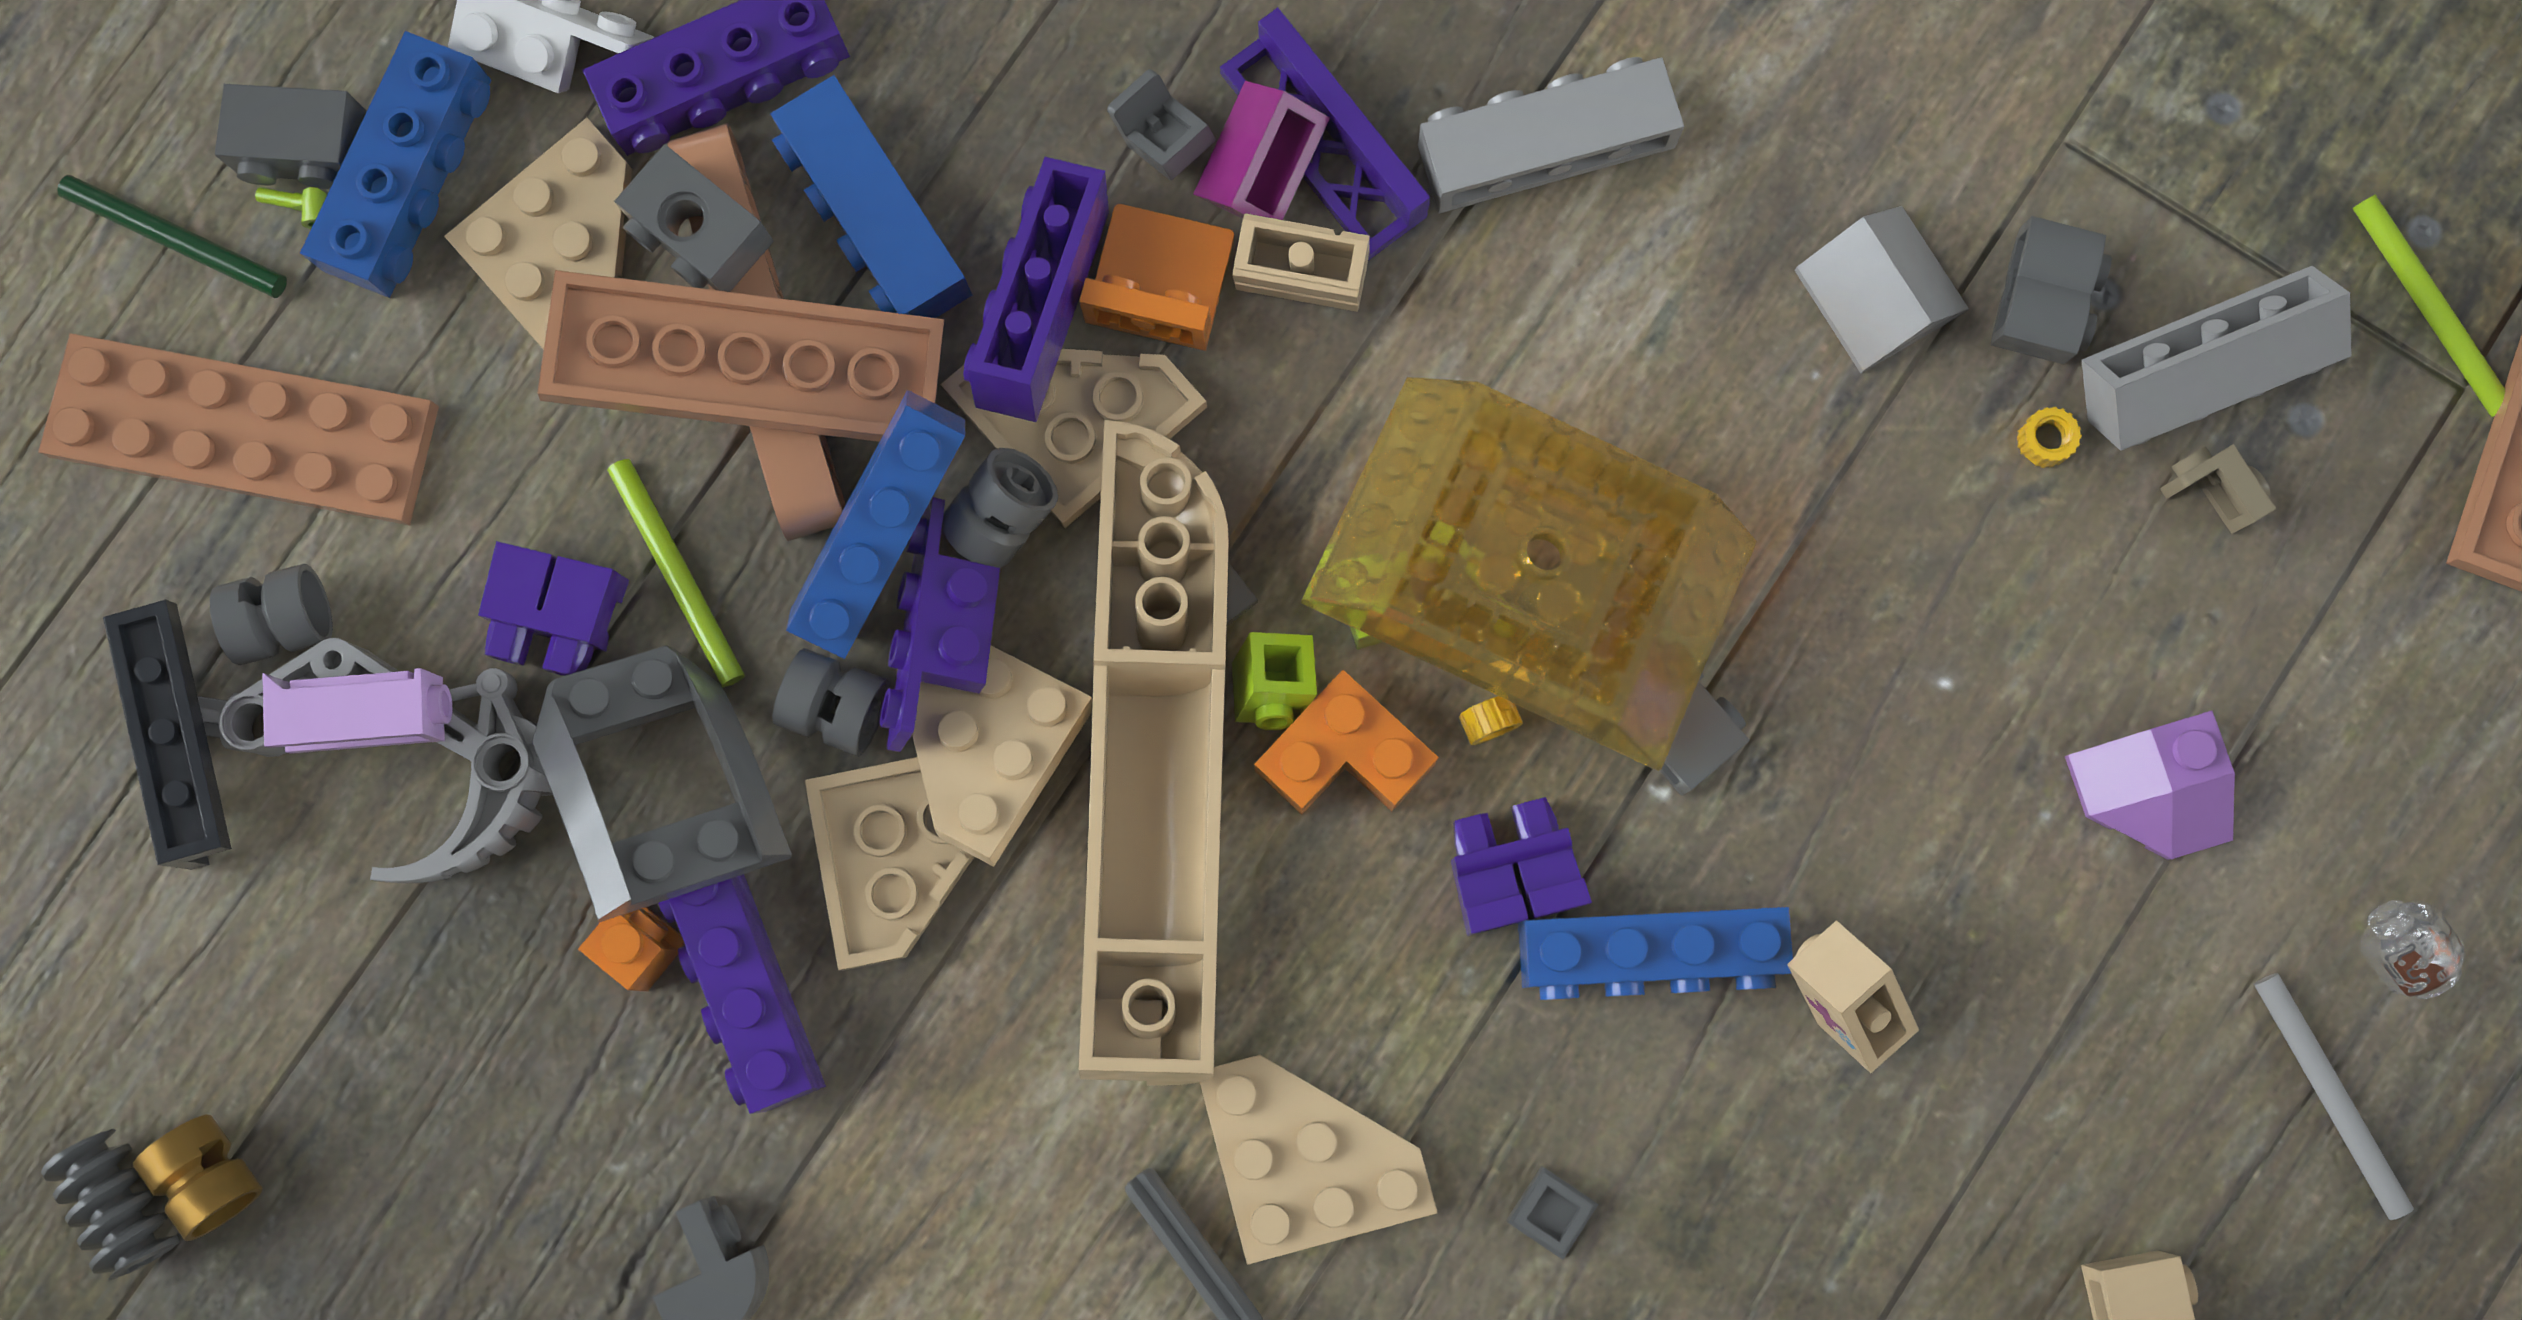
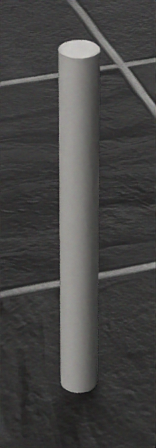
[2254,973,2414,1220]

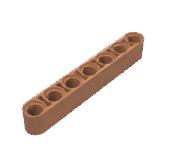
[667,123,846,541]

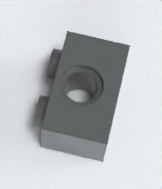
[614,144,774,292]

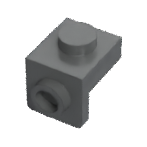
[1107,69,1216,181]

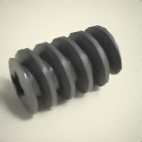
[41,1128,180,1280]

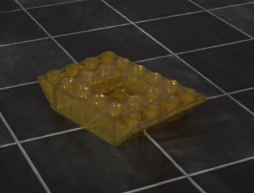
[1300,377,1757,771]

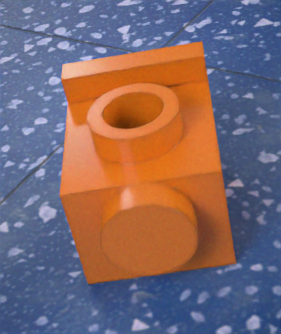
[578,907,685,992]

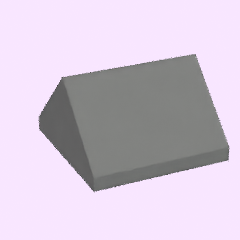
[1794,206,1969,374]

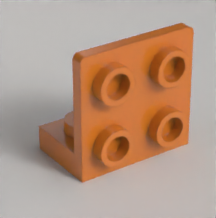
[1079,204,1234,351]

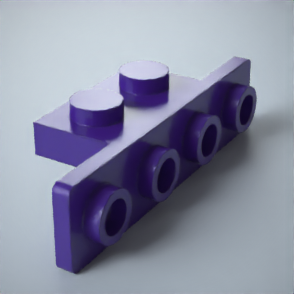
[880,497,1000,752]

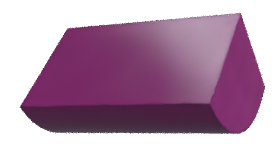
[1193,81,1330,220]

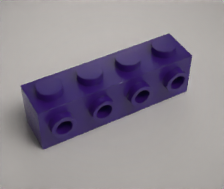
[583,0,850,156]
[963,157,1109,422]
[658,874,826,1114]

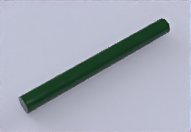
[57,175,287,298]

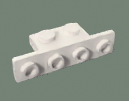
[448,0,654,93]

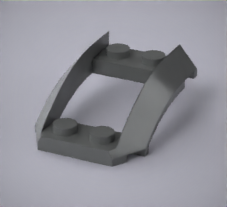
[532,646,792,923]

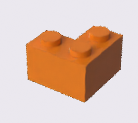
[1254,670,1439,815]

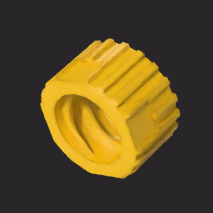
[2017,407,2082,468]
[1459,694,1523,745]

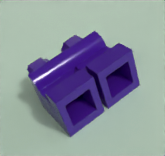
[478,541,629,676]
[1450,797,1592,936]

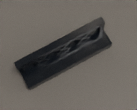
[103,599,232,870]

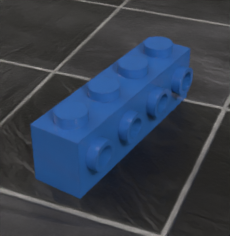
[300,31,492,298]
[1518,907,1793,1000]

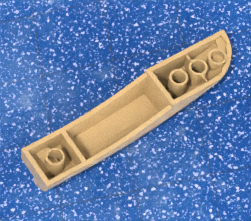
[1079,420,1229,1086]

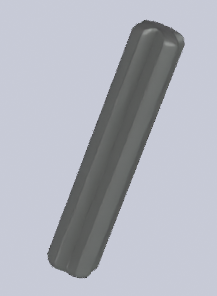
[1125,1168,1263,1320]

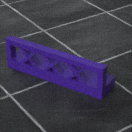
[1220,7,1430,261]

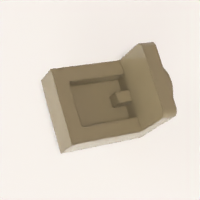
[2160,444,2276,534]

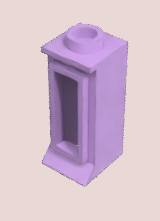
[263,668,452,753]

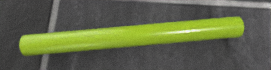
[2352,194,2505,417]
[607,459,745,687]

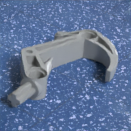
[198,638,553,883]

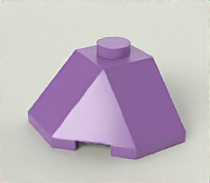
[2065,711,2235,860]

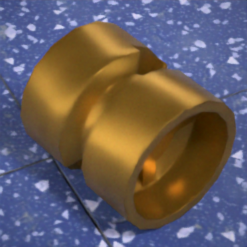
[133,1114,263,1241]

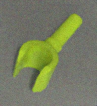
[255,187,327,229]

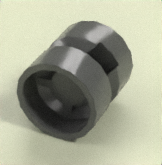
[942,448,1058,568]
[210,563,333,665]
[772,648,890,757]

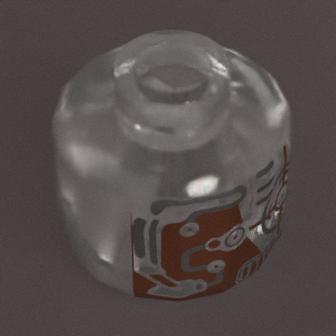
[2360,900,2466,999]

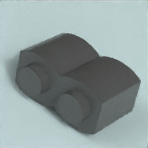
[1991,216,2112,364]

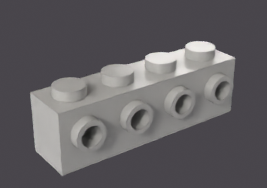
[1418,57,1684,214]
[2082,266,2352,451]

